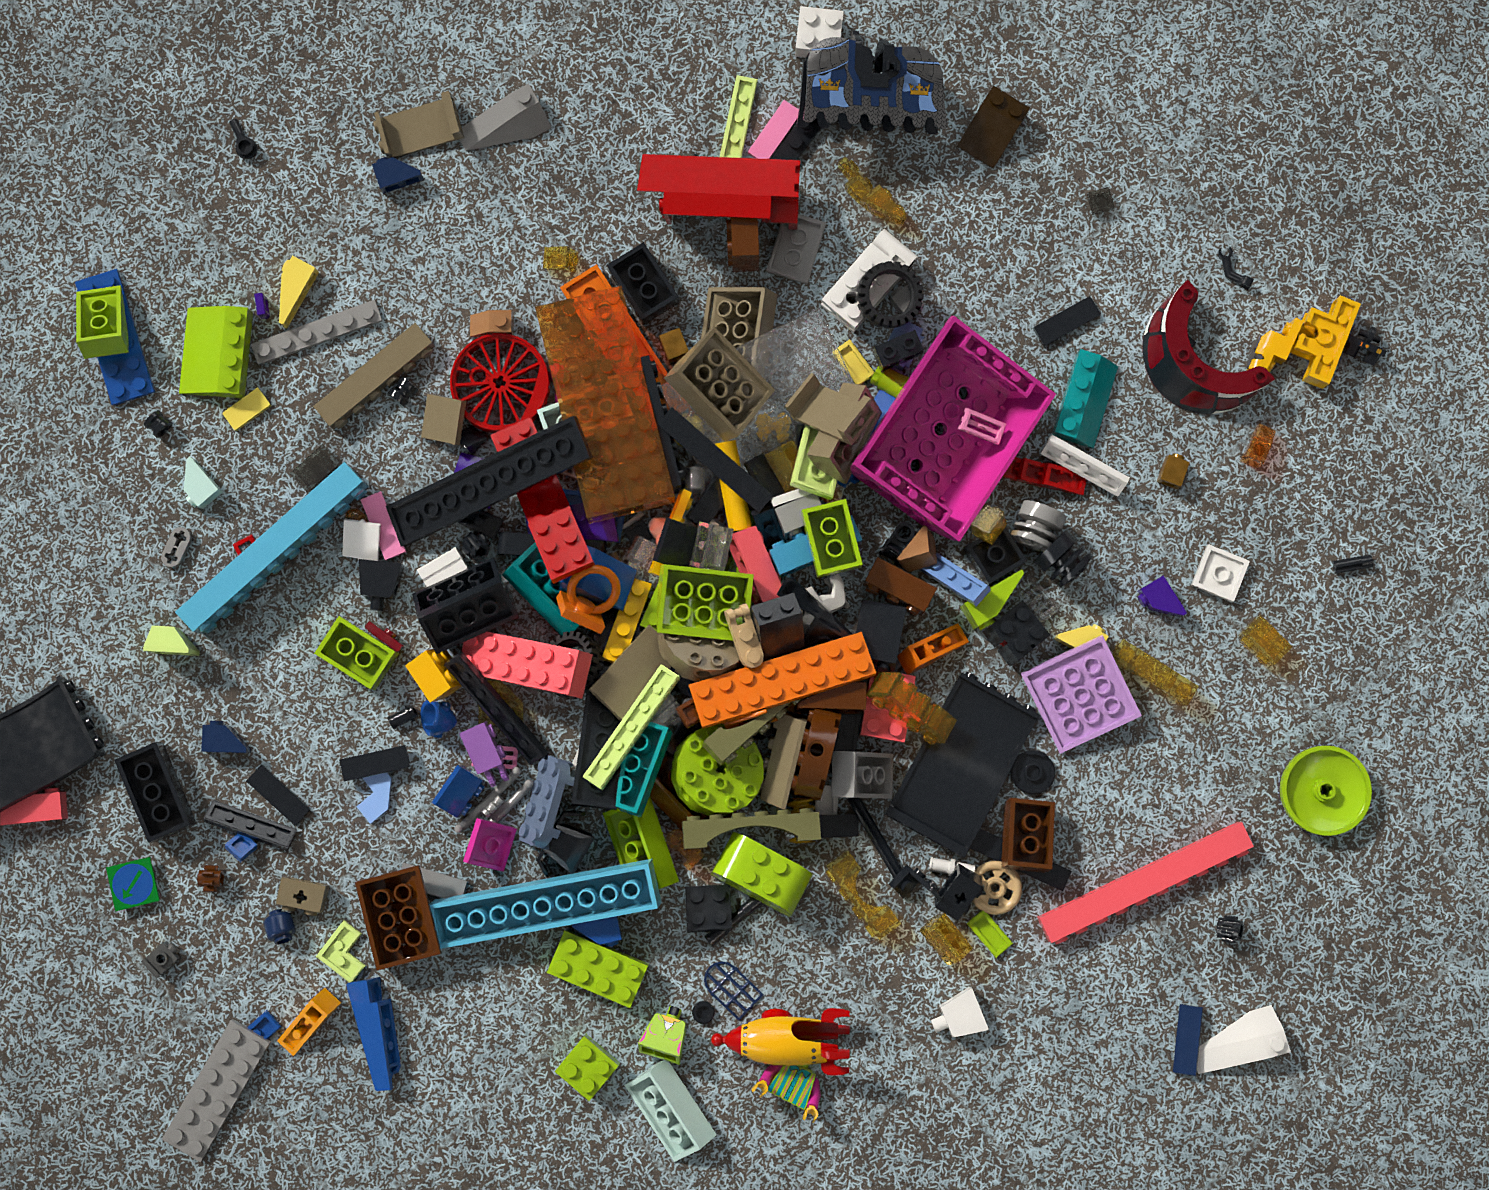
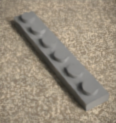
[251,300,383,366]

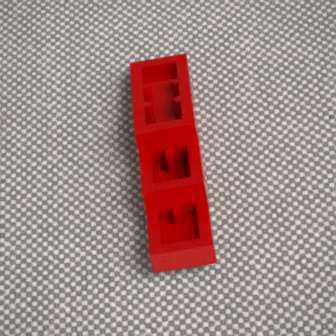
[1002,457,1087,496]

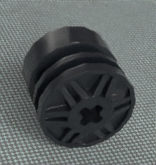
[1033,529,1093,588]

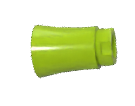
[870,366,909,398]

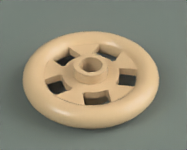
[972,861,1022,915]

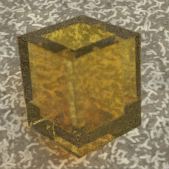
[971,504,1007,545]

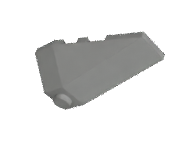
[459,83,552,151]

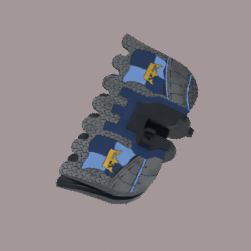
[797,30,947,135]

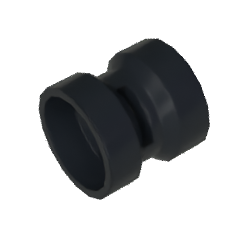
[388,376,419,407]

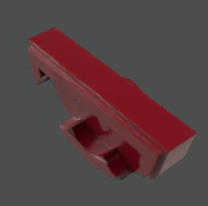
[365,621,404,653]

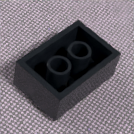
[607,242,680,326]

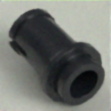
[388,705,418,729]

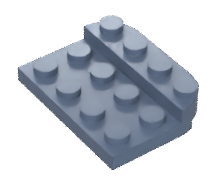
[519,755,575,849]

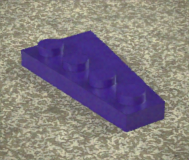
[525,498,619,542]

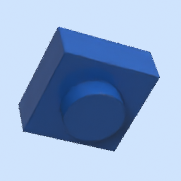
[225,834,258,863]

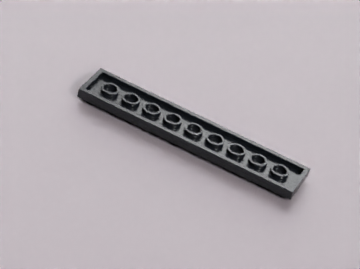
[386,416,593,547]
[571,603,642,811]

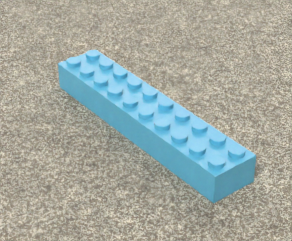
[175,462,369,634]
[430,859,661,949]

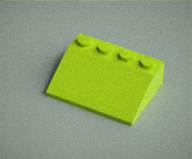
[179,306,253,398]
[657,564,754,641]

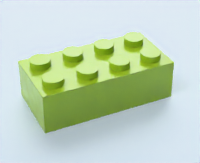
[547,929,649,1008]

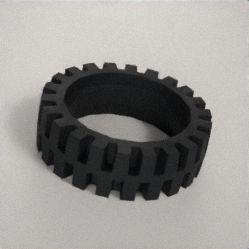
[856,261,924,329]
[550,631,604,700]

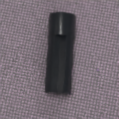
[1332,554,1373,574]

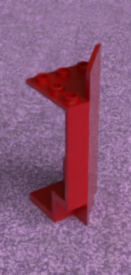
[637,154,800,230]

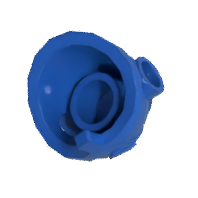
[420,700,457,738]

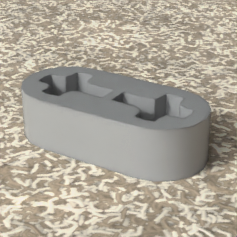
[161,527,192,568]

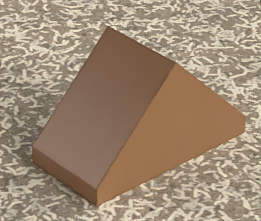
[897,526,937,572]

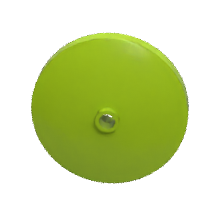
[1280,746,1372,836]

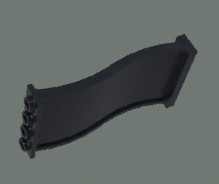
[884,672,1040,858]
[0,675,106,812]

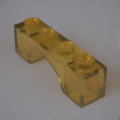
[1111,639,1199,706]
[825,850,901,940]

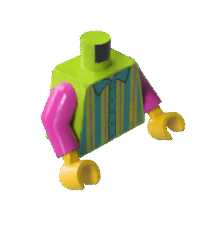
[752,1065,821,1123]

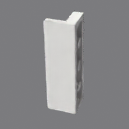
[1041,435,1130,497]

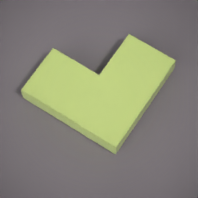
[316,920,366,982]

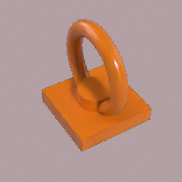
[556,565,621,634]

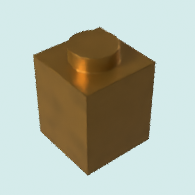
[659,328,689,364]
[1157,453,1190,489]

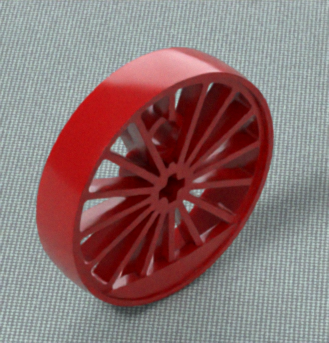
[450,333,551,433]

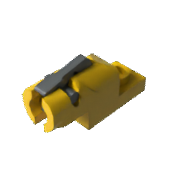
[1246,318,1304,372]

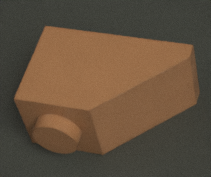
[470,310,514,337]

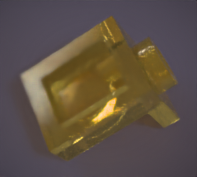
[543,246,579,273]

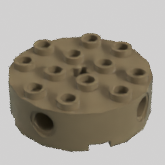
[657,633,741,682]

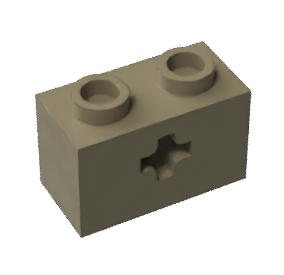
[276,876,329,916]

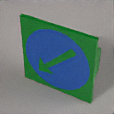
[106,857,160,912]

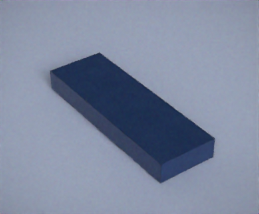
[1173,1004,1203,1076]

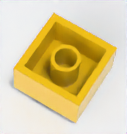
[405,649,462,703]

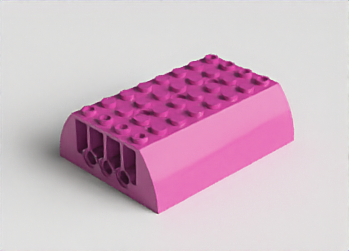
[850,316,1056,542]

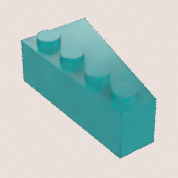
[615,722,673,818]

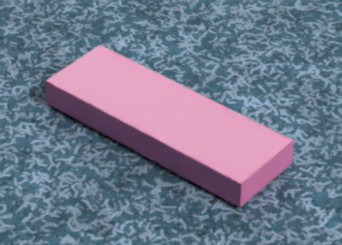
[748,100,799,159]
[361,491,406,561]

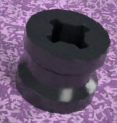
[144,410,173,438]

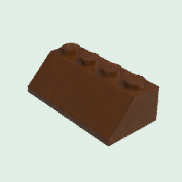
[649,754,737,849]

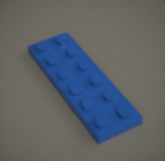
[75,269,156,406]

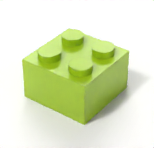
[555,1034,620,1101]

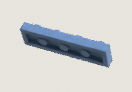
[919,553,991,606]

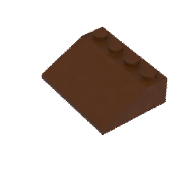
[355,865,442,971]

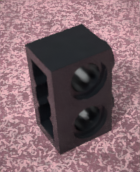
[873,330,924,372]

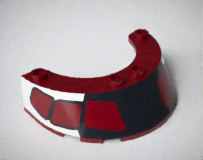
[1142,279,1275,414]

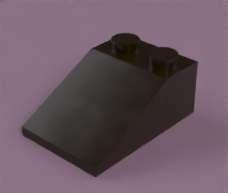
[957,85,1030,169]

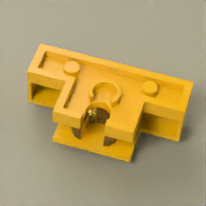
[1290,295,1361,389]

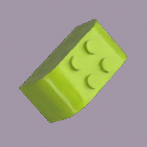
[710,832,813,917]

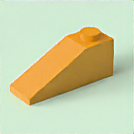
[277,988,341,1056]

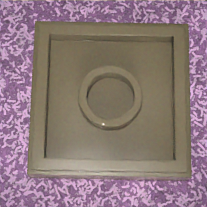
[421,394,466,445]

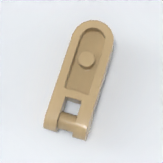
[724,603,764,668]

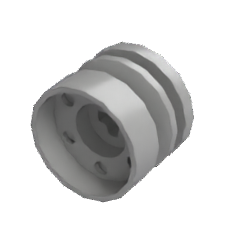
[1010,500,1067,552]

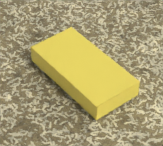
[832,339,874,385]
[222,387,272,431]

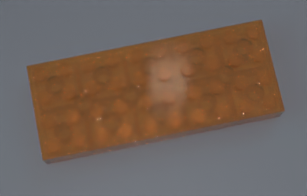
[535,286,676,524]

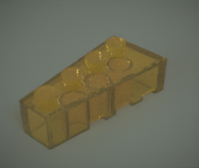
[866,672,957,745]

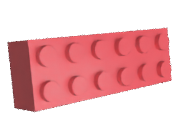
[462,632,593,699]

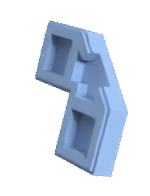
[356,772,392,824]

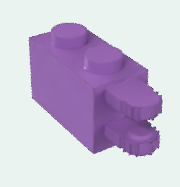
[459,721,509,787]

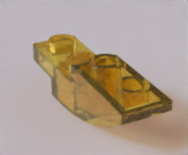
[838,156,907,226]

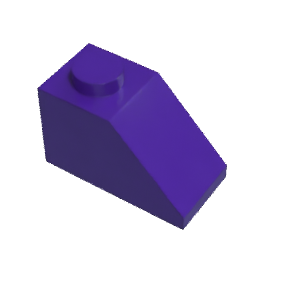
[1137,575,1187,617]

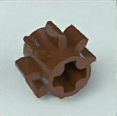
[197,865,224,892]

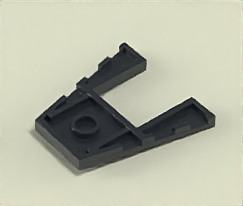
[776,574,853,649]

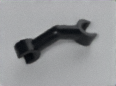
[1218,247,1254,290]

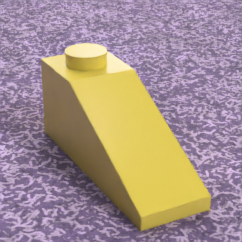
[279,256,319,329]

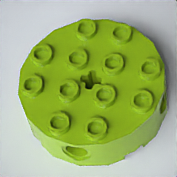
[671,724,764,816]

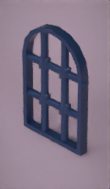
[704,961,764,1021]

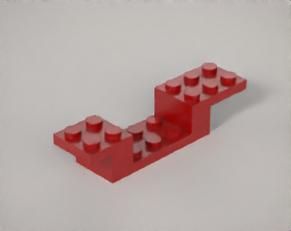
[490,417,595,584]

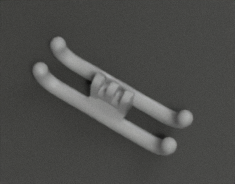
[454,767,533,844]

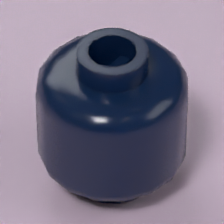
[263,909,296,945]

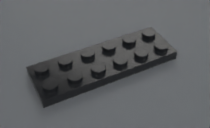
[640,355,685,493]

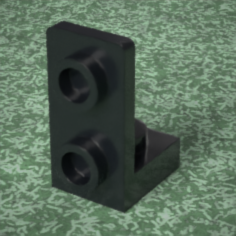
[889,865,942,901]

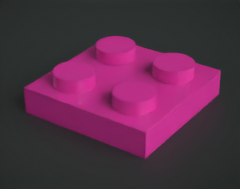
[463,818,517,872]

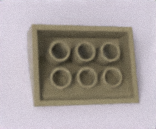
[701,287,778,380]
[664,326,775,441]

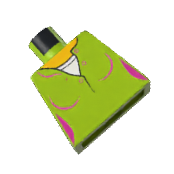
[638,1006,686,1065]

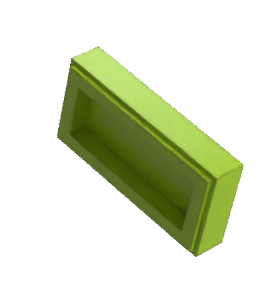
[966,911,1013,958]

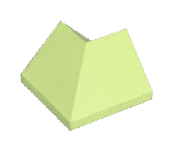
[143,626,200,656]

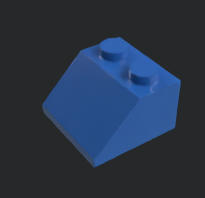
[431,765,485,818]

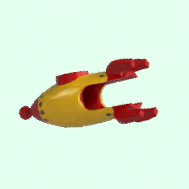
[711,1008,850,1076]

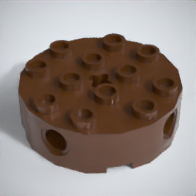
[790,708,842,801]

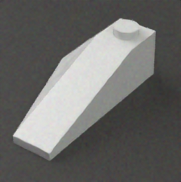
[1197,1005,1291,1074]

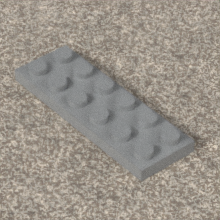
[162,1019,272,1162]

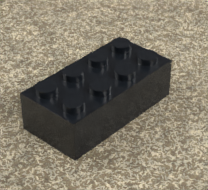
[114,742,197,843]

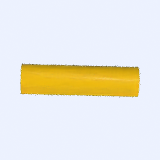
[715,440,752,531]

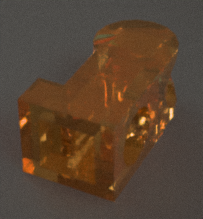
[1240,423,1276,469]
[666,829,705,870]

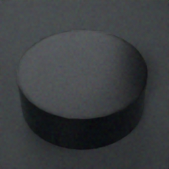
[692,1001,715,1024]

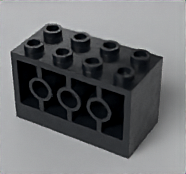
[412,557,519,654]

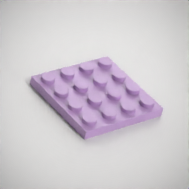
[1021,635,1142,754]

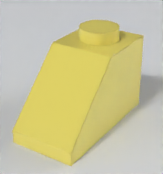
[1054,624,1109,649]

